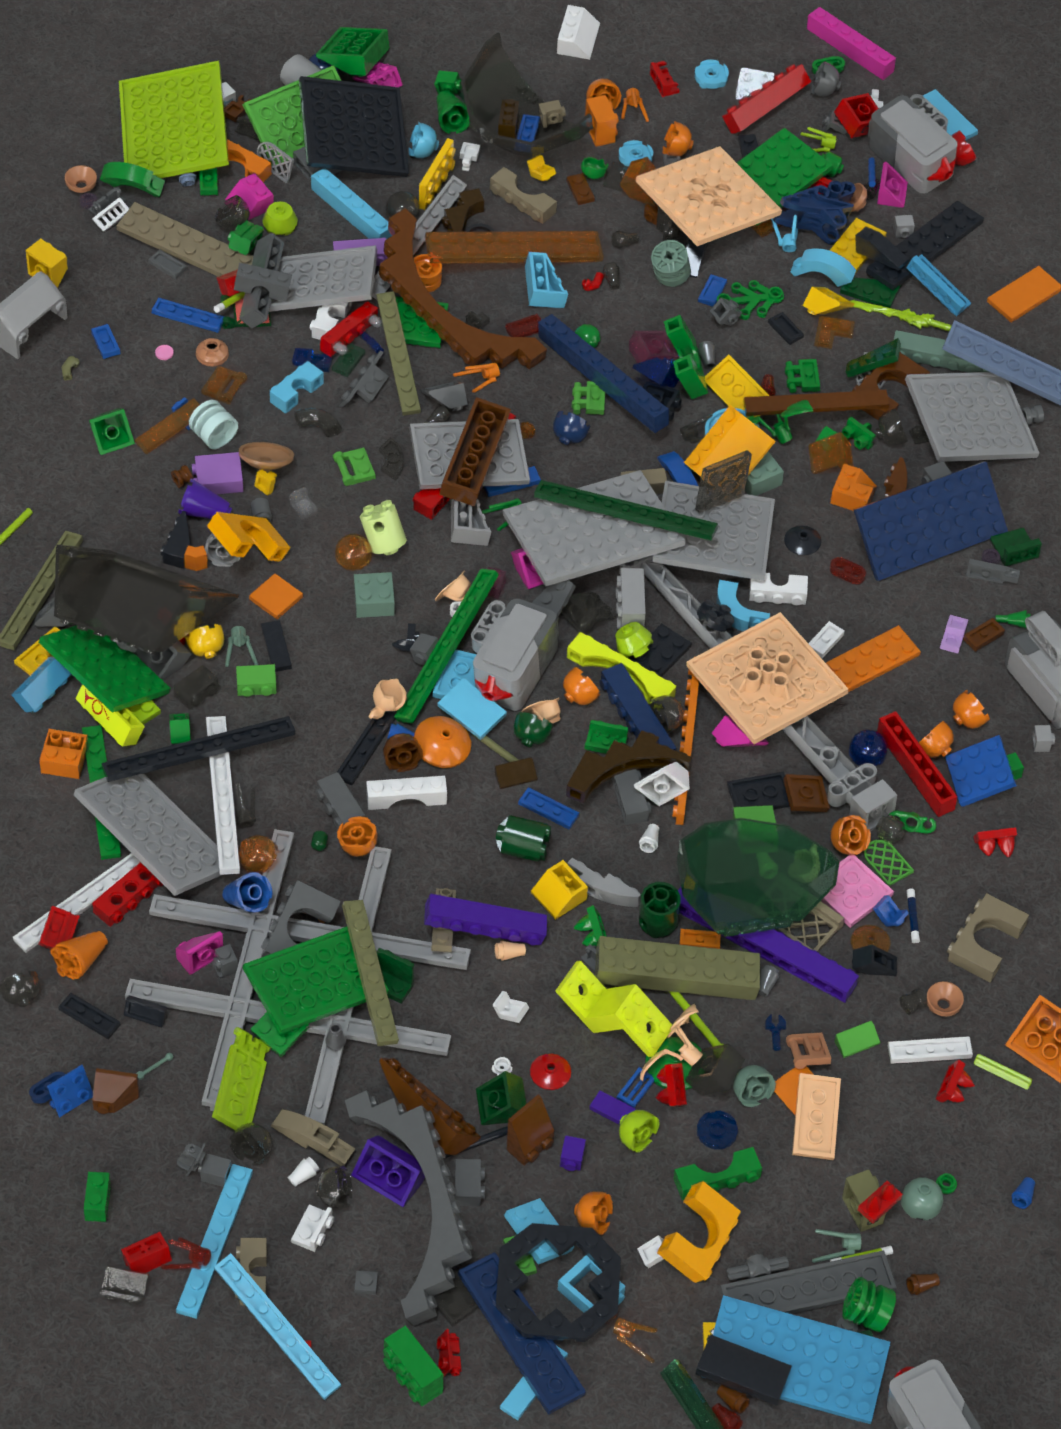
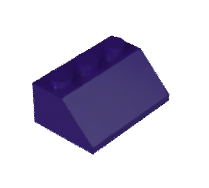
[351,1135,425,1207]

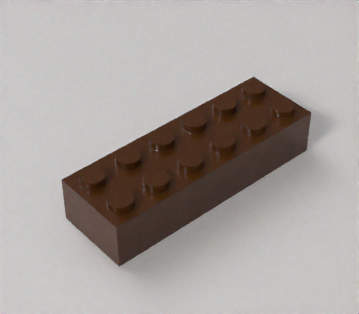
[439,397,511,507]

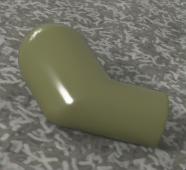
[61,356,79,381]

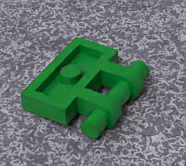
[785,359,820,393]

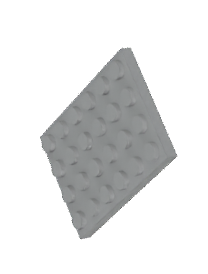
[269,245,378,312]
[409,419,530,489]

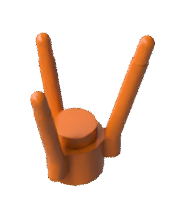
[621,88,649,122]
[453,363,500,393]

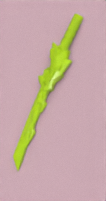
[851,300,951,331]

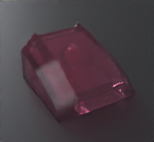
[629,331,679,367]

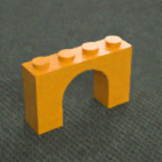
[207,512,291,562]
[657,1181,741,1283]

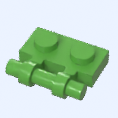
[572,381,605,415]

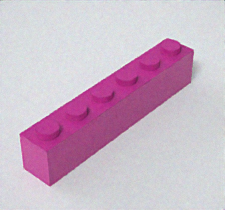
[807,7,896,80]

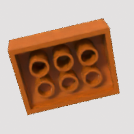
[1005,995,1061,1083]

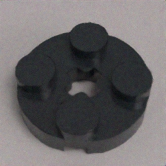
[697,599,734,632]

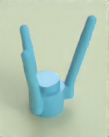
[771,215,798,252]

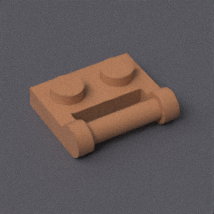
[786,1033,831,1069]

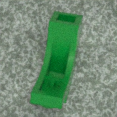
[100,162,165,197]

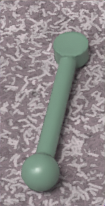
[136,1053,173,1080]

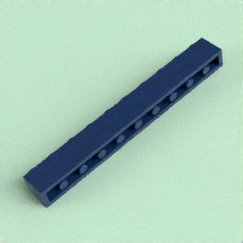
[538,314,669,433]

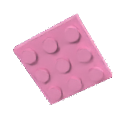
[809,855,894,928]

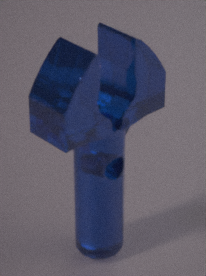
[361,332,384,353]
[765,1014,786,1051]

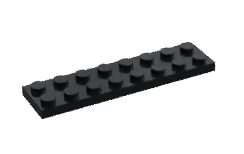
[866,200,984,290]

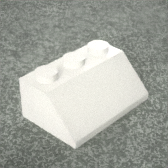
[557,5,600,60]

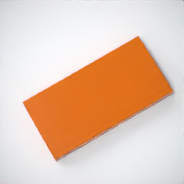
[987,266,1061,323]

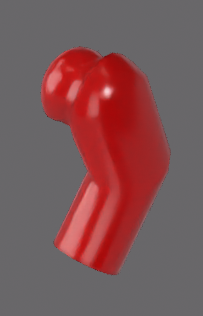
[582,272,604,291]

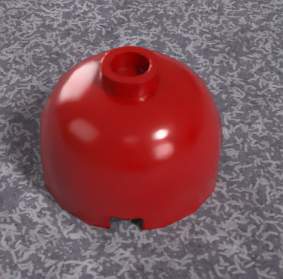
[951,130,976,166]

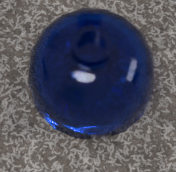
[848,729,888,766]

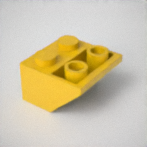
[531,860,588,920]

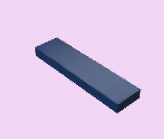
[152,298,224,333]

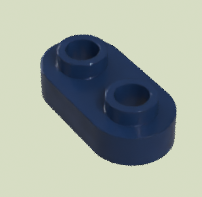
[29,1072,65,1104]

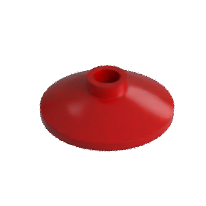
[530,1054,571,1090]

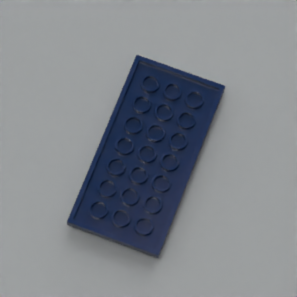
[853,461,1008,581]

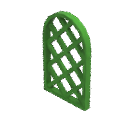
[864,840,914,886]

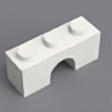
[310,302,352,340]
[749,573,808,605]

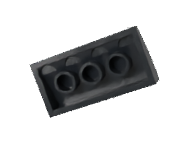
[695,1334,792,1406]

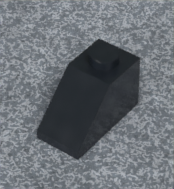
[852,944,897,976]

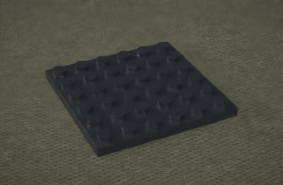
[299,76,409,177]

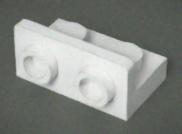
[291,1205,334,1252]

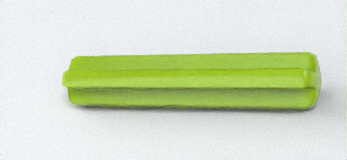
[974,1054,1032,1089]

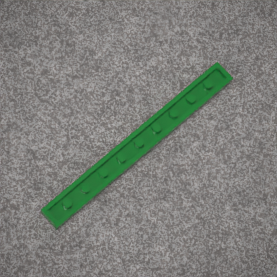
[394,569,499,723]

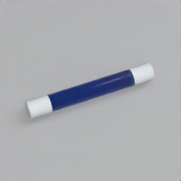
[907,889,920,943]

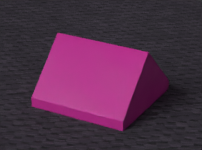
[877,162,908,208]

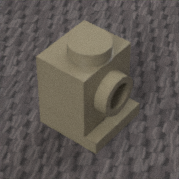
[539,100,566,128]

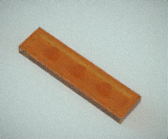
[135,398,200,454]

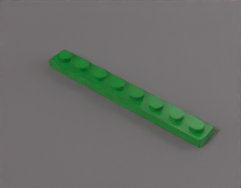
[82,725,121,860]

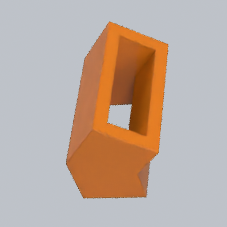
[184,546,208,571]

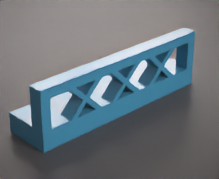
[907,254,971,316]

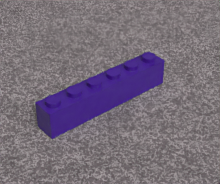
[424,894,547,945]

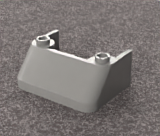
[0,271,68,359]

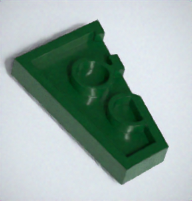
[840,278,902,308]
[845,338,901,378]

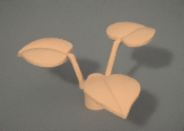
[640,1004,703,1081]

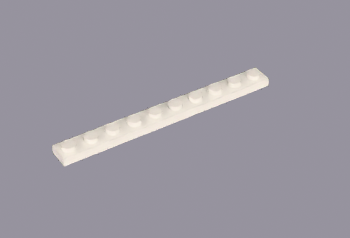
[206,716,240,875]

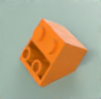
[39,729,87,779]

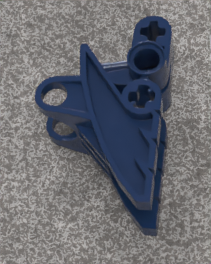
[773,181,856,244]

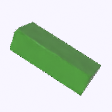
[835,1021,880,1058]

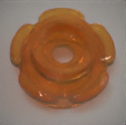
[520,422,535,439]

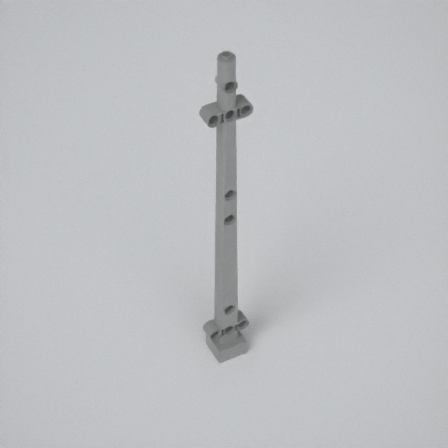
[619,555,897,831]

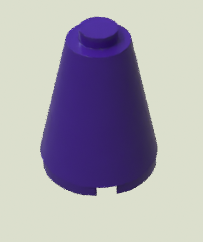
[178,479,232,519]

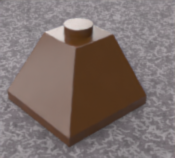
[92,1068,140,1114]

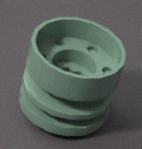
[651,240,691,287]

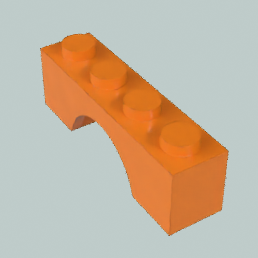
[227,139,272,182]

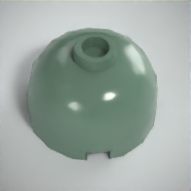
[733,1065,776,1107]
[901,1177,943,1220]

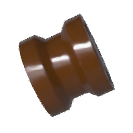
[171,465,193,488]

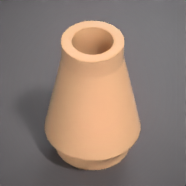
[495,941,526,961]

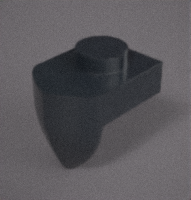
[392,623,419,652]

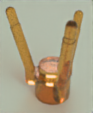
[613,1317,658,1363]

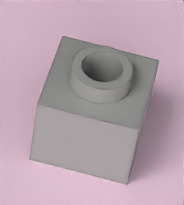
[893,215,915,238]
[1032,725,1055,752]

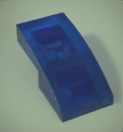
[292,348,332,372]

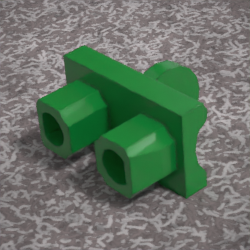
[841,417,876,450]

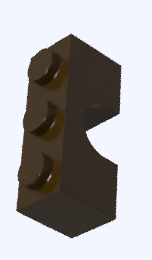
[498,99,519,144]

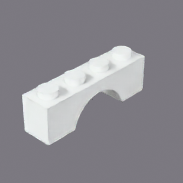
[367,776,447,810]

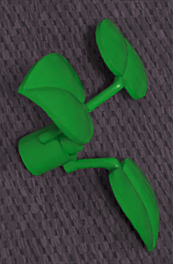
[746,400,813,444]

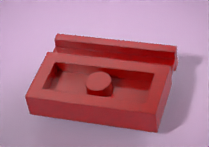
[38,906,80,949]

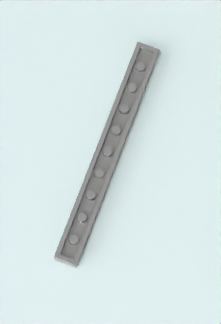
[372,175,467,300]

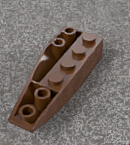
[379,1057,481,1155]

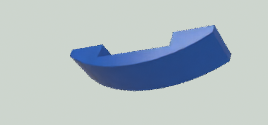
[657,451,698,486]

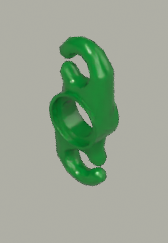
[887,810,936,834]

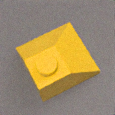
[803,287,854,315]

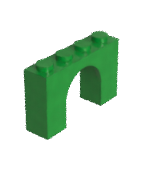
[664,315,708,399]

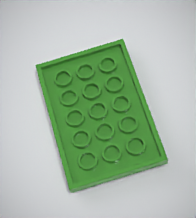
[243,65,341,166]

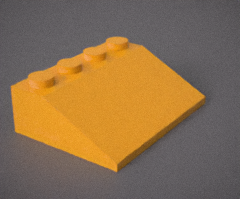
[684,405,776,492]

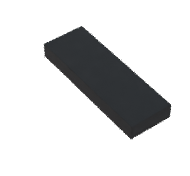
[261,620,292,672]
[58,993,121,1040]

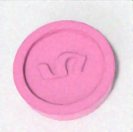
[155,345,174,360]

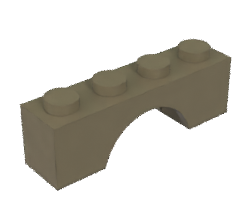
[490,167,557,224]

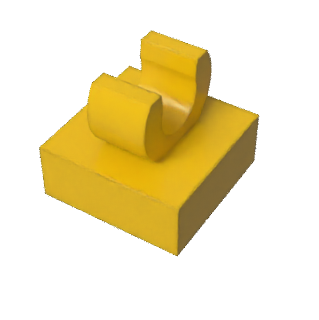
[254,469,277,495]

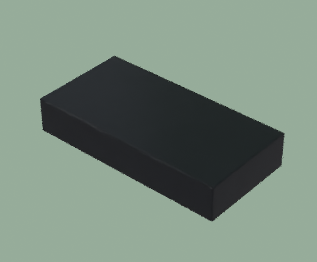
[768,312,804,345]
[124,995,167,1028]

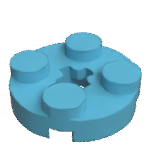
[695,60,729,89]
[618,140,653,170]

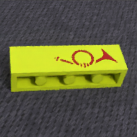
[76,684,145,747]

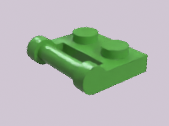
[333,448,376,486]

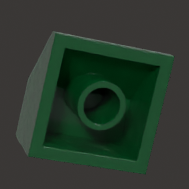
[476,1071,526,1125]

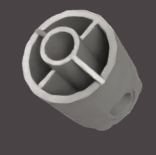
[280,54,322,85]

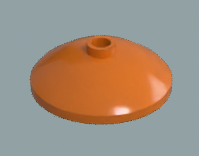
[414,716,471,768]

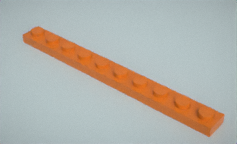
[672,670,699,825]

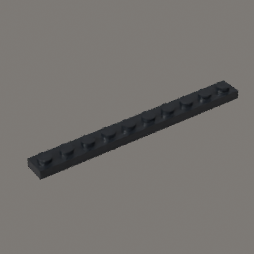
[102,716,295,782]

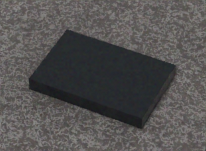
[727,771,790,810]

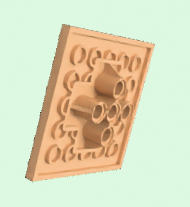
[636,146,782,246]
[686,612,849,744]

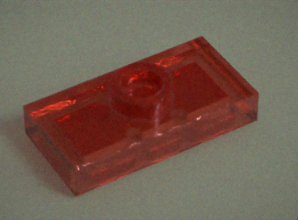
[505,313,542,337]

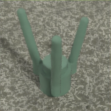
[225,626,258,667]
[812,1229,861,1263]

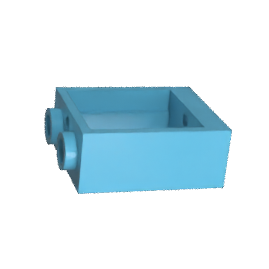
[558,1255,625,1313]

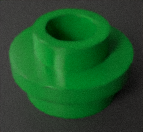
[936,1173,957,1194]

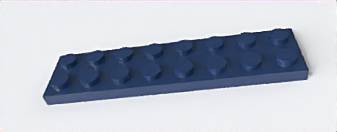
[458,1252,586,1415]

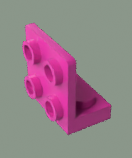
[352,62,403,87]

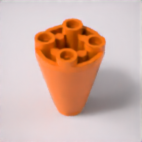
[50,931,108,979]

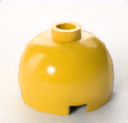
[185,624,225,659]

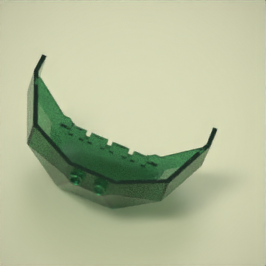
[677,818,840,937]

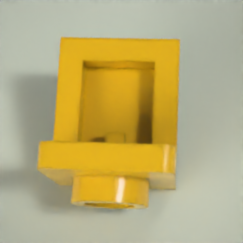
[527,155,556,181]

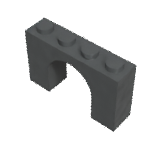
[261,880,341,957]

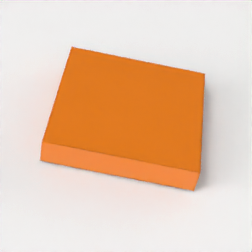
[249,574,303,620]

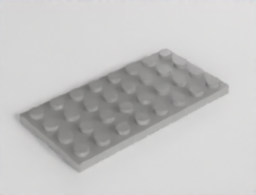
[74,773,221,896]

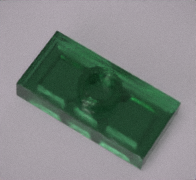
[332,343,365,378]

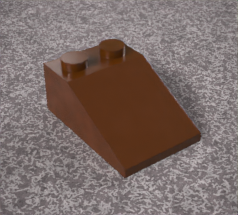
[506,1094,554,1166]

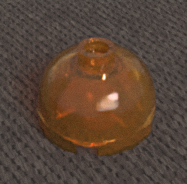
[335,533,372,571]
[238,835,278,873]

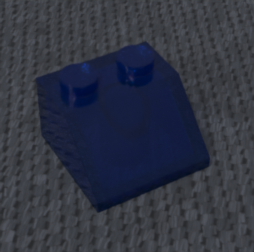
[632,357,679,388]

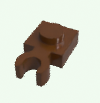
[224,95,251,122]

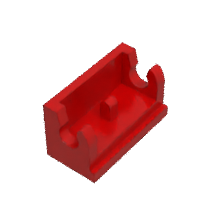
[650,61,680,97]
[121,1232,172,1279]

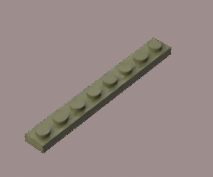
[376,291,421,416]
[0,531,83,650]
[342,900,399,1046]

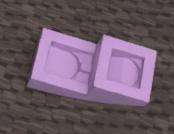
[940,615,968,653]

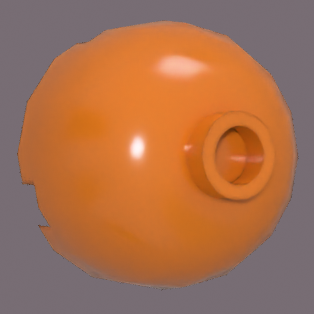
[586,79,621,110]
[662,121,693,156]
[563,667,600,705]
[953,690,990,729]
[919,721,954,758]
[830,815,871,855]
[337,816,377,857]
[574,1192,613,1234]

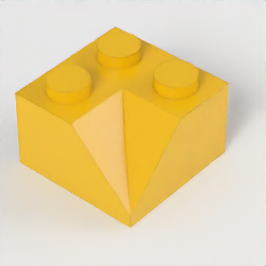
[26,238,68,288]

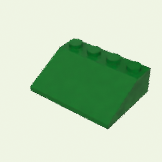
[316,27,390,77]

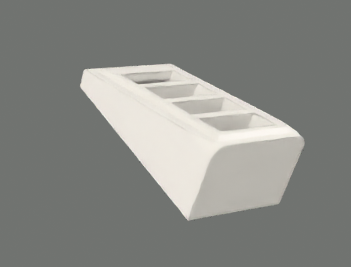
[92,197,129,232]

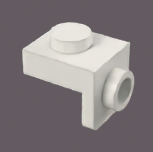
[493,991,529,1023]

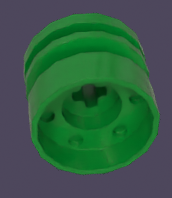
[843,1277,896,1332]

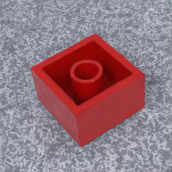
[834,93,879,138]

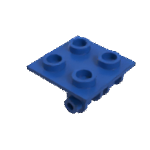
[47,1065,93,1118]

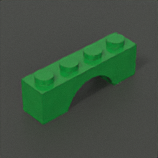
[673,1147,762,1200]

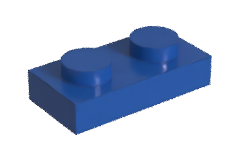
[91,324,120,359]

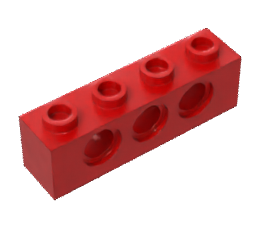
[92,862,163,927]

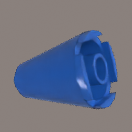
[223,872,273,913]

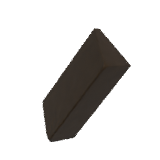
[495,757,538,789]

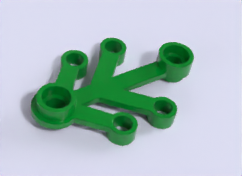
[716,280,784,320]

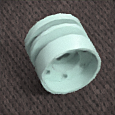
[189,400,238,449]

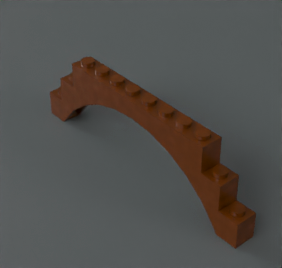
[379,208,547,370]

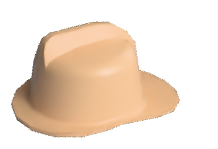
[435,570,471,601]
[521,698,561,724]

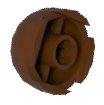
[383,733,423,772]

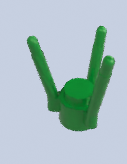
[481,498,522,531]

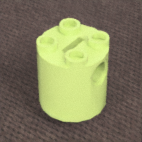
[360,500,407,555]

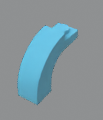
[790,249,856,287]
[716,580,770,632]

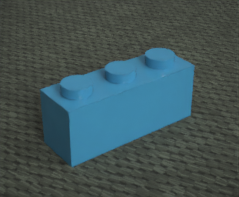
[11,657,71,712]

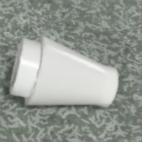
[639,824,659,853]
[287,1157,320,1187]

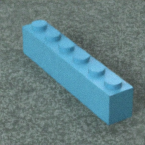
[311,168,393,240]

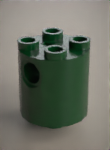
[495,815,551,862]
[639,882,681,938]

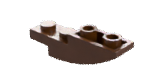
[884,457,907,498]

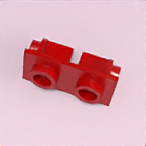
[436,1329,462,1377]

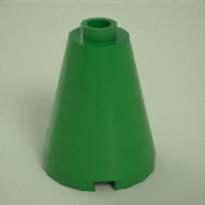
[436,90,472,134]

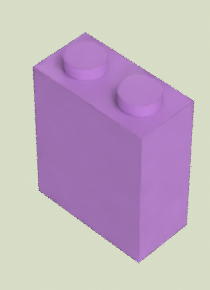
[192,452,243,494]

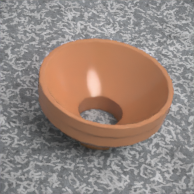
[65,165,97,193]
[850,183,867,212]
[196,338,229,366]
[926,982,964,1017]

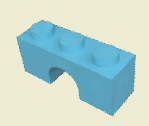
[270,361,324,414]

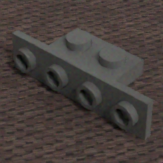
[339,350,389,408]

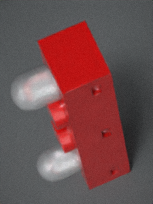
[320,301,382,357]

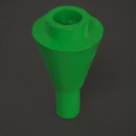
[996,610,1031,629]

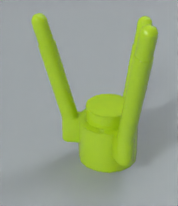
[800,127,836,152]

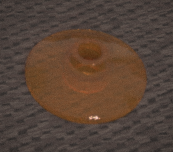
[850,925,891,952]

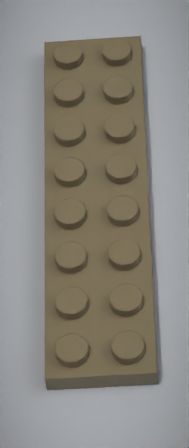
[116,202,254,277]

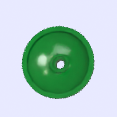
[645,1037,707,1090]

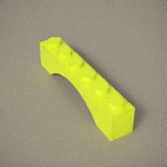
[567,632,676,712]

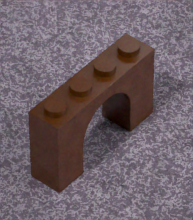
[852,352,930,425]

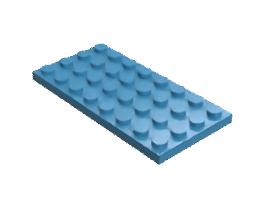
[703,1295,890,1424]

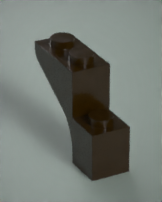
[442,188,484,246]

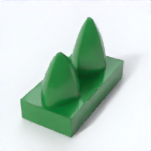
[574,905,607,946]

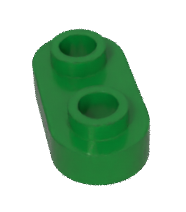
[812,56,845,74]

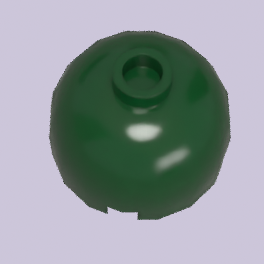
[513,712,553,747]

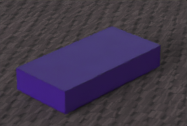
[589,1091,636,1125]

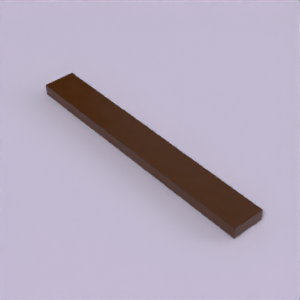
[743,390,890,416]

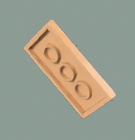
[792,1073,841,1160]

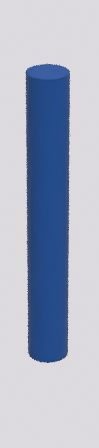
[868,157,876,187]

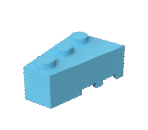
[525,252,568,308]

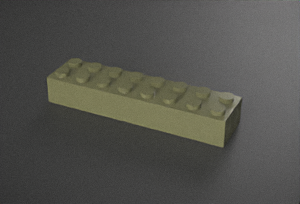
[595,936,760,1000]

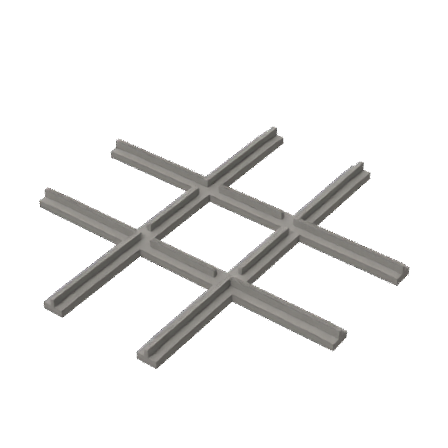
[125,829,471,1125]

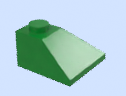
[89,408,135,455]

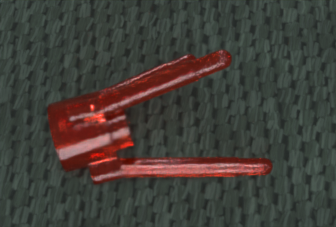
[160,1237,211,1270]

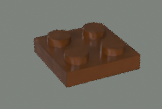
[783,774,830,812]

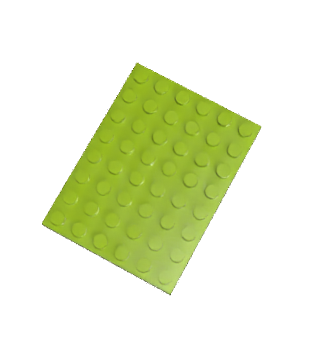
[119,61,229,178]

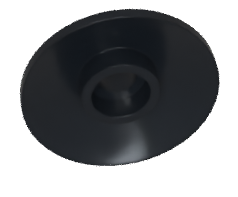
[784,526,821,556]

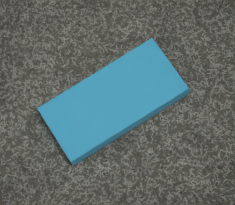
[923,89,978,141]

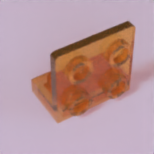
[808,432,854,474]

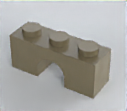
[235,1238,267,1305]

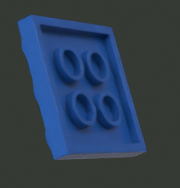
[945,735,1017,807]

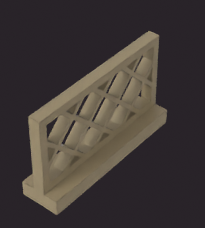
[751,873,844,952]

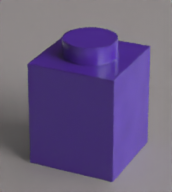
[560,1136,586,1171]

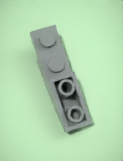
[567,858,641,907]

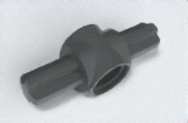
[727,1254,789,1281]

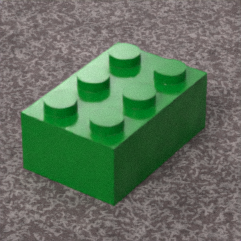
[383,1325,444,1407]

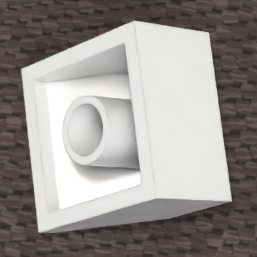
[634,762,690,806]

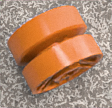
[414,254,442,292]

